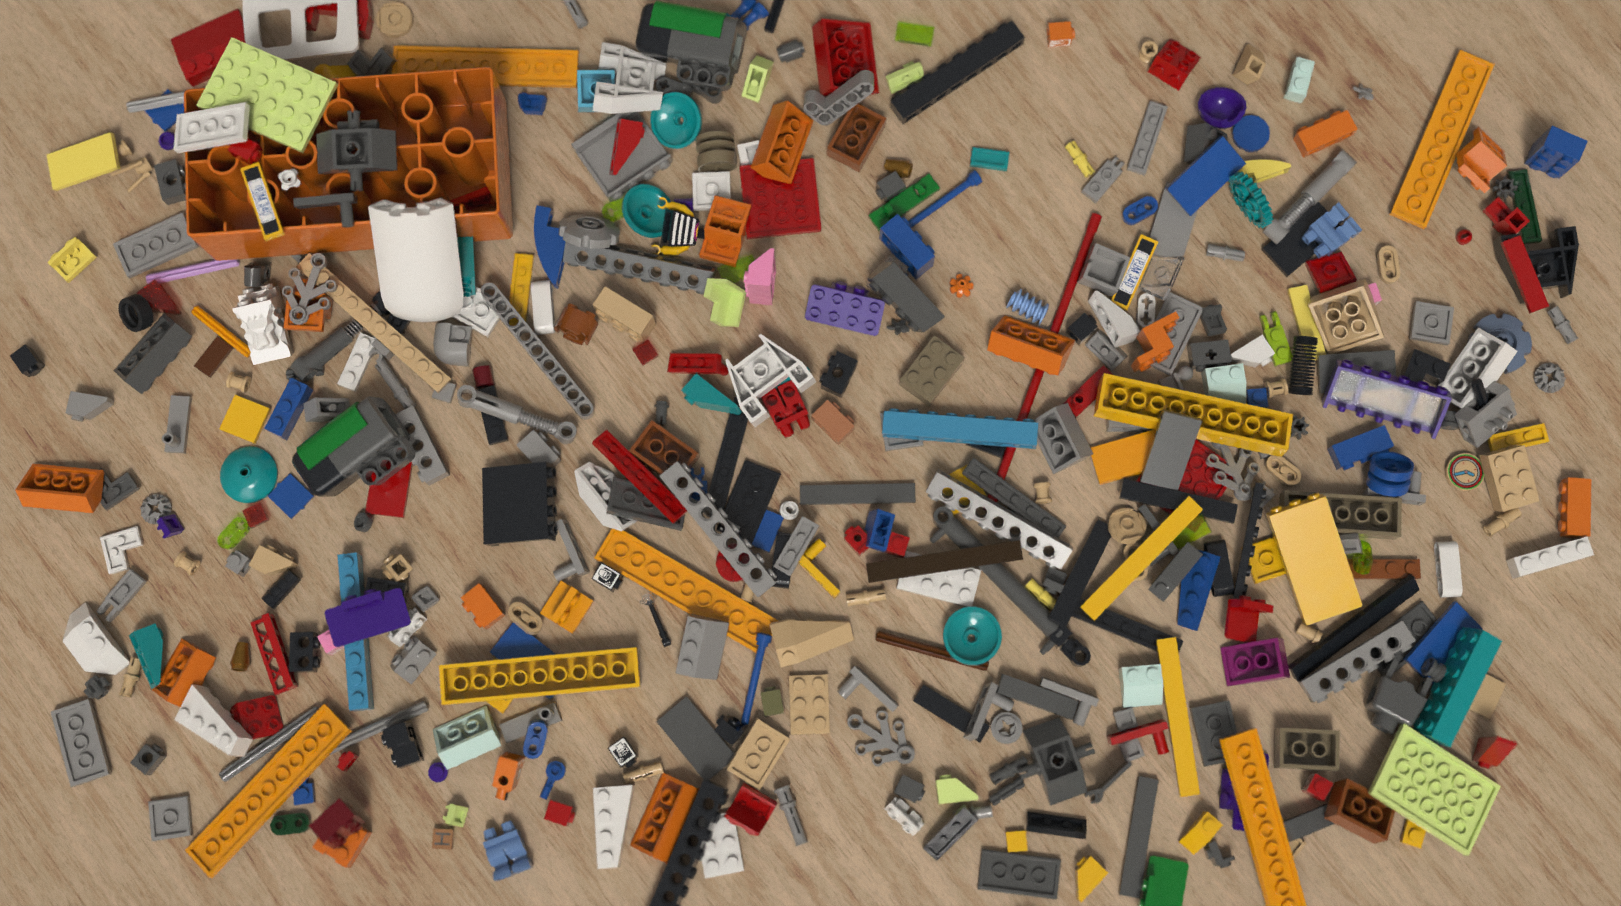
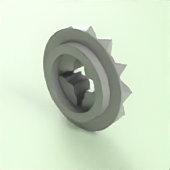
[1534,362,1566,393]
[140,494,172,524]
[991,712,1022,744]

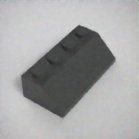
[867,262,945,333]
[114,313,192,394]

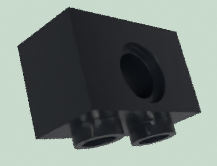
[819,351,858,398]

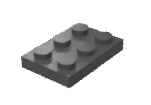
[1190,700,1237,767]

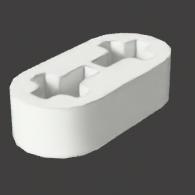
[1136,293,1156,330]

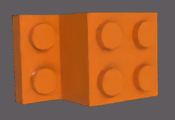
[1456,127,1507,193]
[699,195,751,267]
[284,279,333,332]
[1131,311,1180,373]

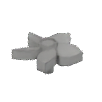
[1353,84,1374,100]

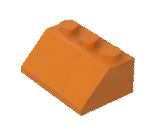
[152,638,216,707]

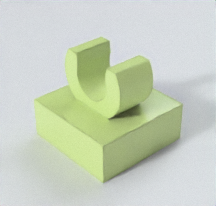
[443,804,469,827]

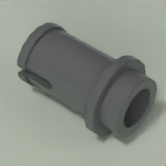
[654,401,670,425]

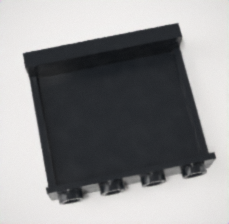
[482,462,558,547]

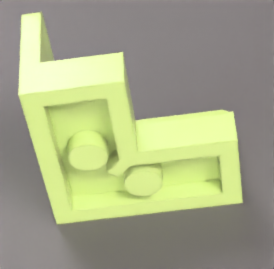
[704,278,746,327]

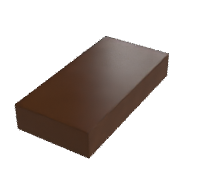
[194,336,234,378]

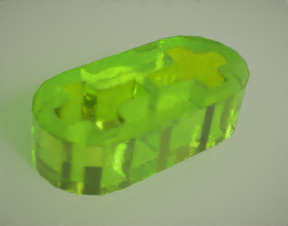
[602,198,624,222]
[217,517,251,550]
[1352,540,1373,574]

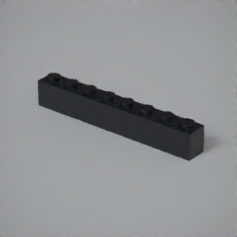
[890,21,1025,125]

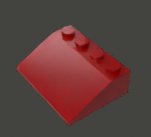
[171,9,245,87]
[812,18,879,97]

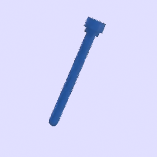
[908,170,983,228]
[741,632,772,726]

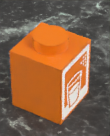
[1047,21,1075,47]

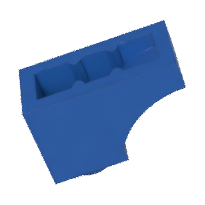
[864,509,895,552]

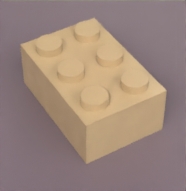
[592,286,656,343]
[1479,445,1539,512]

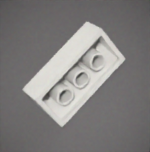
[1438,328,1517,409]

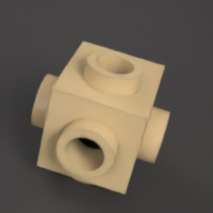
[381,554,413,582]

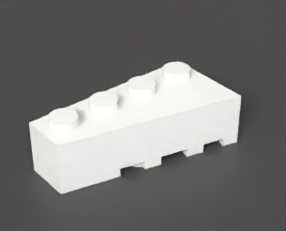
[174,684,253,757]
[593,785,635,869]

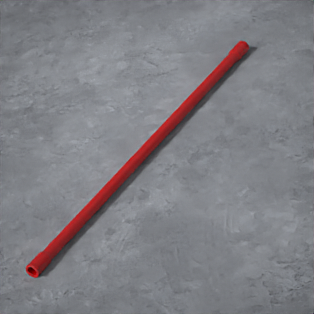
[983,213,1102,511]

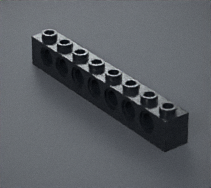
[649,779,729,906]

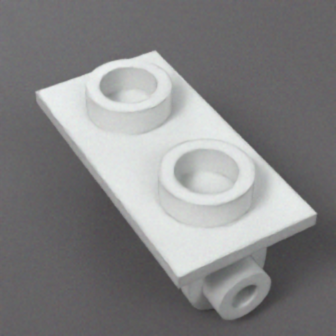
[387,608,427,647]
[884,797,924,836]

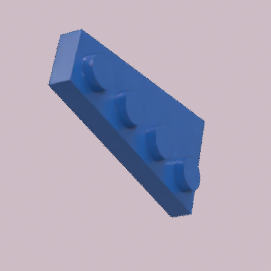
[1177,550,1220,631]

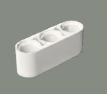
[531,280,555,335]
[1434,541,1462,598]

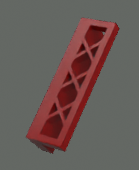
[250,613,298,696]

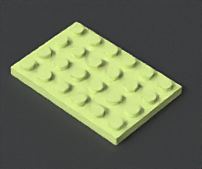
[196,37,338,153]
[1368,724,1501,856]

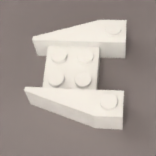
[593,42,666,114]
[725,334,816,427]

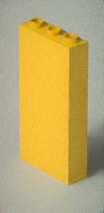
[1266,493,1363,626]

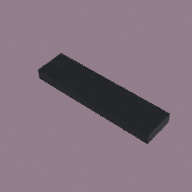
[913,684,990,743]

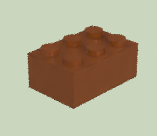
[827,104,887,173]
[629,420,700,485]
[1324,778,1395,844]

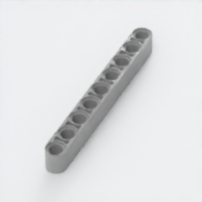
[481,283,594,420]

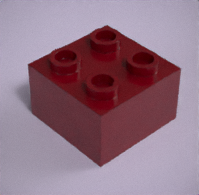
[308,798,365,850]

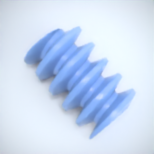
[1006,288,1049,326]

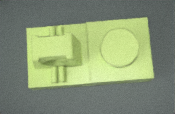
[885,61,924,94]

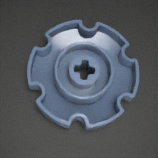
[1468,314,1532,374]

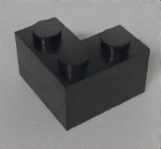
[1396,349,1451,395]
[381,722,424,769]

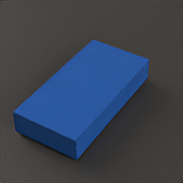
[752,510,784,553]

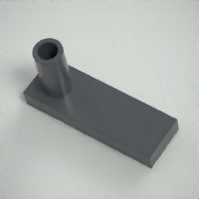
[293,193,358,227]
[1138,504,1179,566]

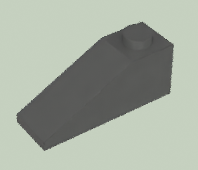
[1148,542,1203,602]

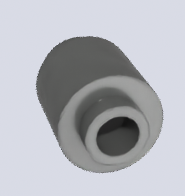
[776,39,805,63]

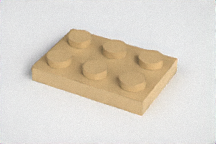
[789,674,830,735]
[726,718,790,790]

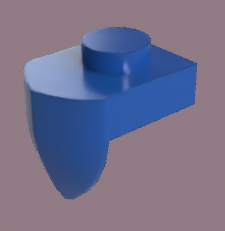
[518,92,547,115]

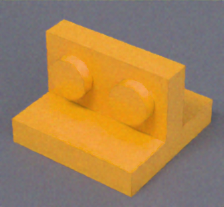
[540,581,594,634]

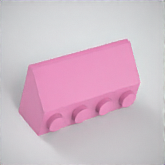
[744,248,776,305]

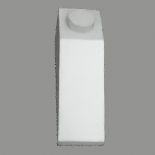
[1088,290,1140,348]

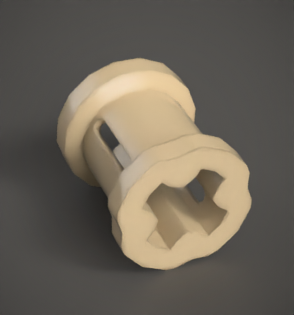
[1139,41,1158,63]
[117,140,133,162]
[226,371,251,393]
[1264,378,1288,399]
[1033,482,1052,504]
[174,551,201,576]

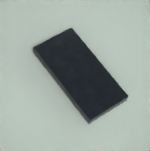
[1262,202,1341,277]
[716,460,781,545]

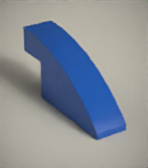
[534,205,565,289]

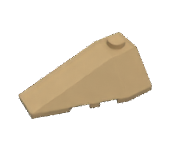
[770,619,854,667]

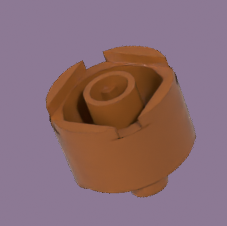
[554,303,598,345]

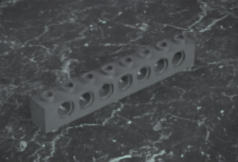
[563,241,716,295]

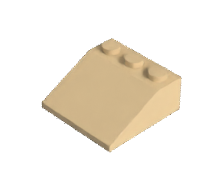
[1308,278,1384,354]

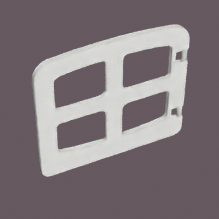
[242,0,359,61]

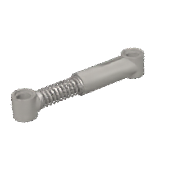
[1263,150,1357,245]
[457,385,577,444]

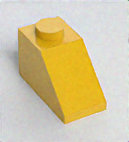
[1178,811,1223,855]
[1075,856,1108,902]

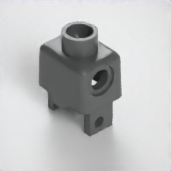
[1365,659,1433,735]

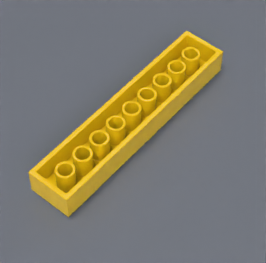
[1093,373,1293,457]
[439,647,641,705]

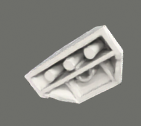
[574,462,636,531]
[63,603,130,675]

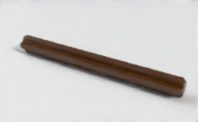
[875,631,989,671]

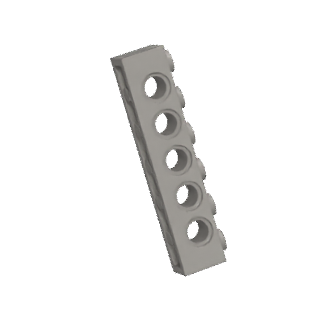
[1299,621,1416,703]

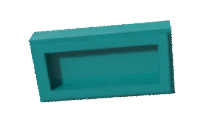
[970,147,1010,172]

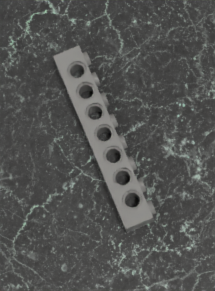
[660,461,777,597]
[926,469,1073,570]

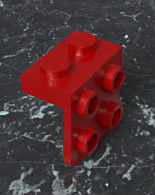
[1147,39,1200,91]
[1224,596,1274,643]
[230,695,283,740]
[724,783,778,836]

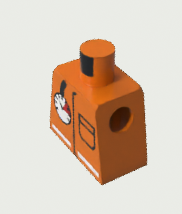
[492,751,525,800]

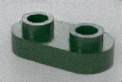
[270,813,311,835]

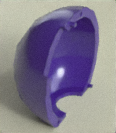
[1198,87,1247,129]

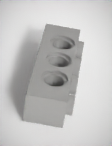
[396,405,449,486]

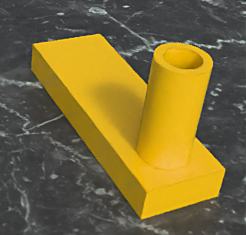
[799,538,840,599]

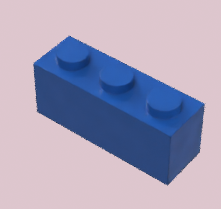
[264,378,313,440]
[1327,425,1394,471]

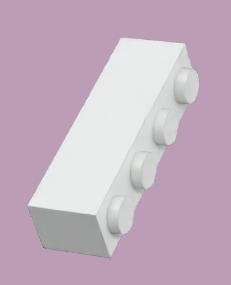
[1506,536,1594,579]

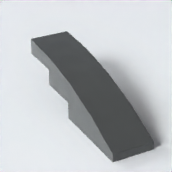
[996,674,1079,720]

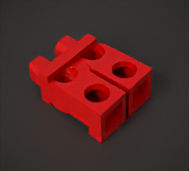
[760,380,810,439]

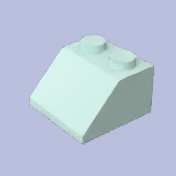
[1201,363,1246,404]
[1118,664,1163,708]

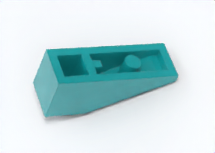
[681,373,742,415]
[129,623,163,689]

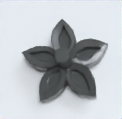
[887,319,910,335]

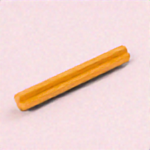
[191,306,251,358]

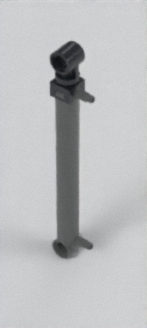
[930,506,1091,667]

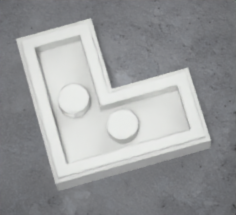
[100,526,144,575]

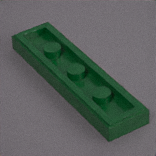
[1507,169,1542,244]

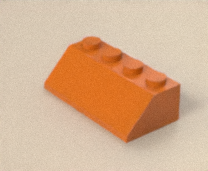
[751,100,813,184]
[987,315,1075,376]
[15,464,104,513]
[630,773,699,863]

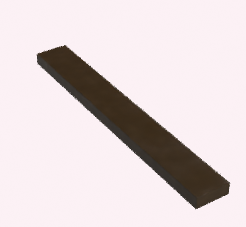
[866,540,1023,583]

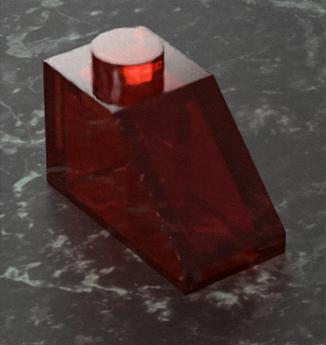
[136,279,182,315]

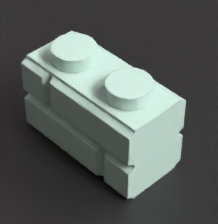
[1284,57,1315,103]

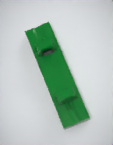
[868,174,940,232]

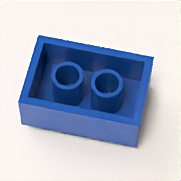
[1524,126,1588,179]
[879,214,935,280]

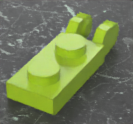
[1260,311,1293,367]

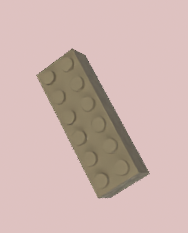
[1279,490,1402,540]

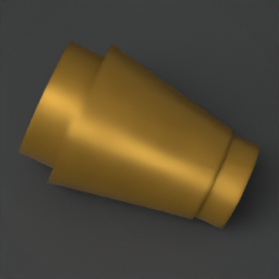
[884,159,913,179]
[230,642,250,672]

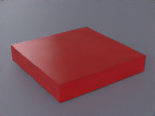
[1305,251,1357,293]

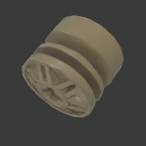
[695,131,737,173]

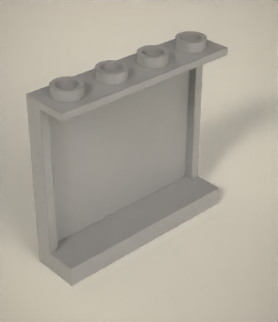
[571,112,672,203]

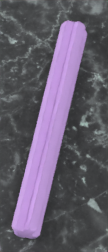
[146,259,240,285]

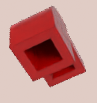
[1482,197,1530,235]

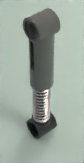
[290,291,390,383]

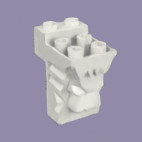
[233,283,294,365]

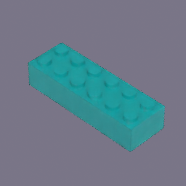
[1413,627,1502,747]

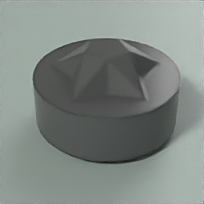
[354,512,373,532]

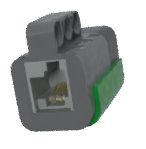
[635,1,747,91]
[292,396,415,497]

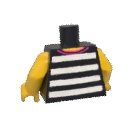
[651,197,705,255]

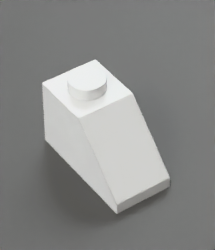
[1231,335,1275,367]

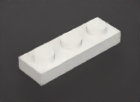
[337,332,376,392]

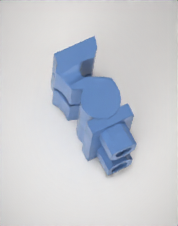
[1302,202,1362,258]
[483,821,534,881]

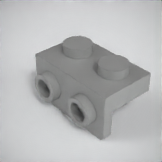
[390,636,436,684]

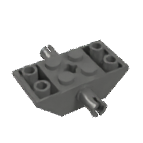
[317,110,398,191]
[1017,718,1095,806]

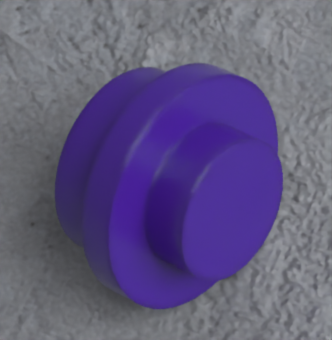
[159,132,175,150]
[428,762,448,782]

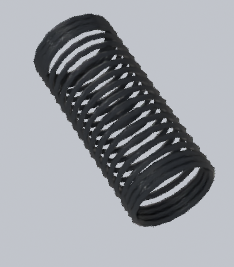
[1288,336,1318,395]

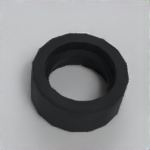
[118,294,154,332]

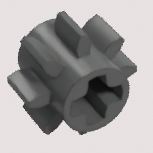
[1492,176,1518,201]
[1290,415,1309,440]
[83,676,110,700]

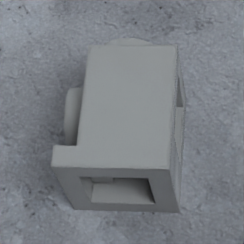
[225,550,251,577]

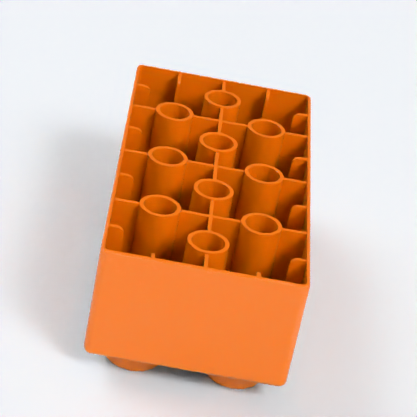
[184,67,513,261]

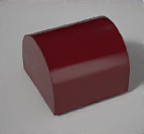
[472,365,495,389]

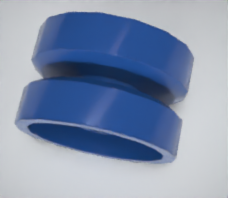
[1366,451,1414,497]

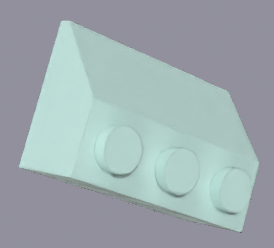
[432,705,502,770]

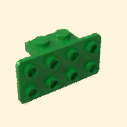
[1138,856,1189,906]

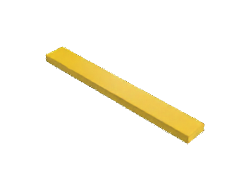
[1080,496,1203,621]
[1156,637,1200,797]

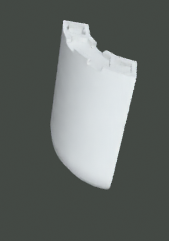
[368,198,463,322]

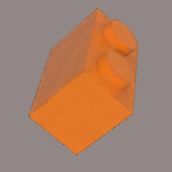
[461,583,505,629]

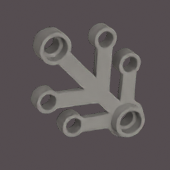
[282,253,338,325]
[1205,442,1260,501]
[847,710,915,766]

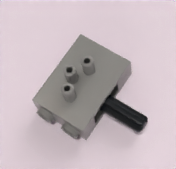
[1454,378,1517,448]

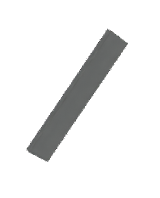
[962,458,1066,538]
[800,483,916,505]
[1119,776,1159,899]

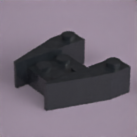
[1493,226,1579,304]

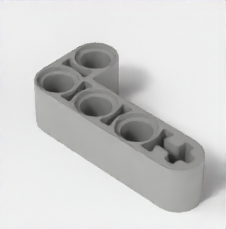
[803,70,874,126]

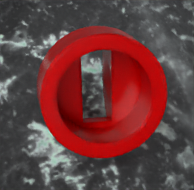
[1455,229,1473,245]

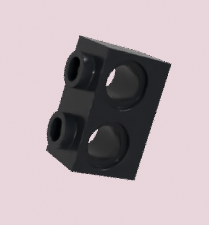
[289,632,321,673]

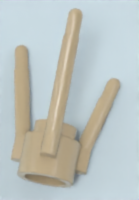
[107,156,153,192]

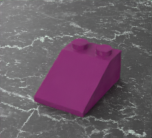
[1221,638,1290,686]

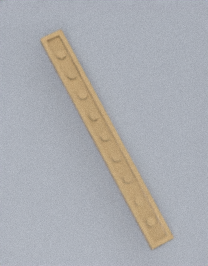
[296,253,451,394]

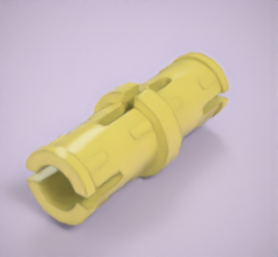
[1065,141,1095,178]
[1025,578,1057,611]

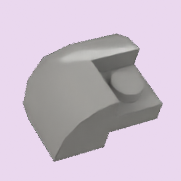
[433,323,472,367]

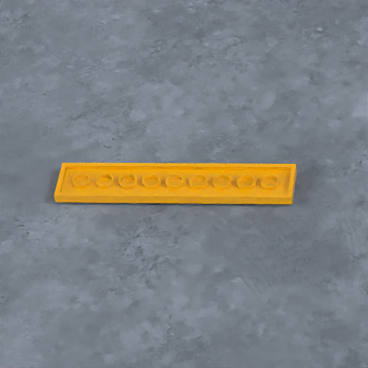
[392,45,579,88]
[1389,50,1495,229]
[594,529,778,653]
[185,704,352,878]
[1219,728,1307,906]

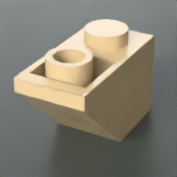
[1233,44,1266,85]
[248,544,298,576]

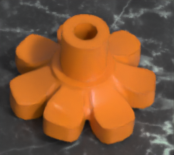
[950,274,974,298]

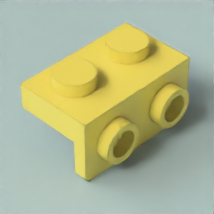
[47,237,97,283]

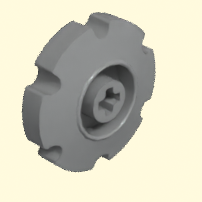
[558,215,620,249]

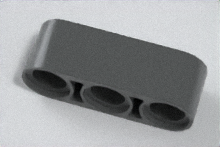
[1283,803,1334,842]

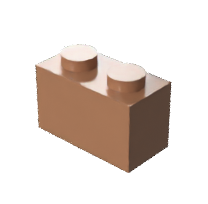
[811,400,855,445]

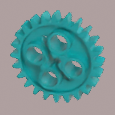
[1228,172,1273,229]

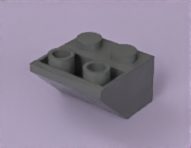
[1184,123,1228,165]

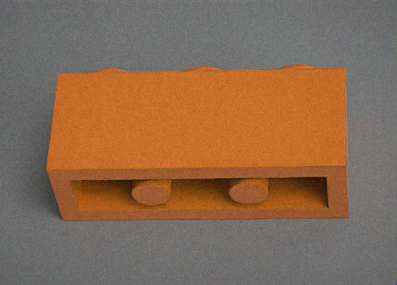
[1293,110,1358,158]
[1558,477,1591,539]

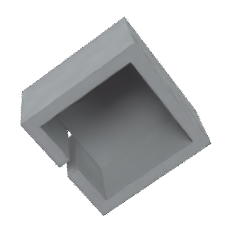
[1077,243,1130,297]

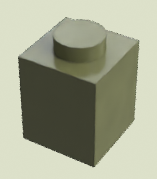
[760,686,784,717]

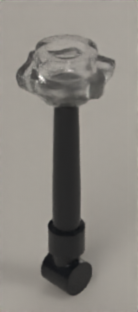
[639,592,672,647]

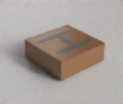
[432,828,454,850]

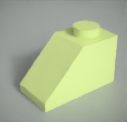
[742,56,774,103]
[935,775,979,804]

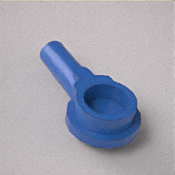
[540,761,566,800]

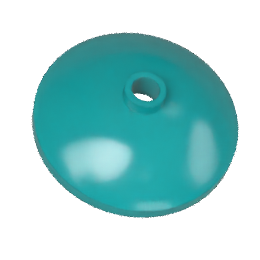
[650,92,702,149]
[622,184,671,238]
[220,446,278,503]
[943,607,1002,665]

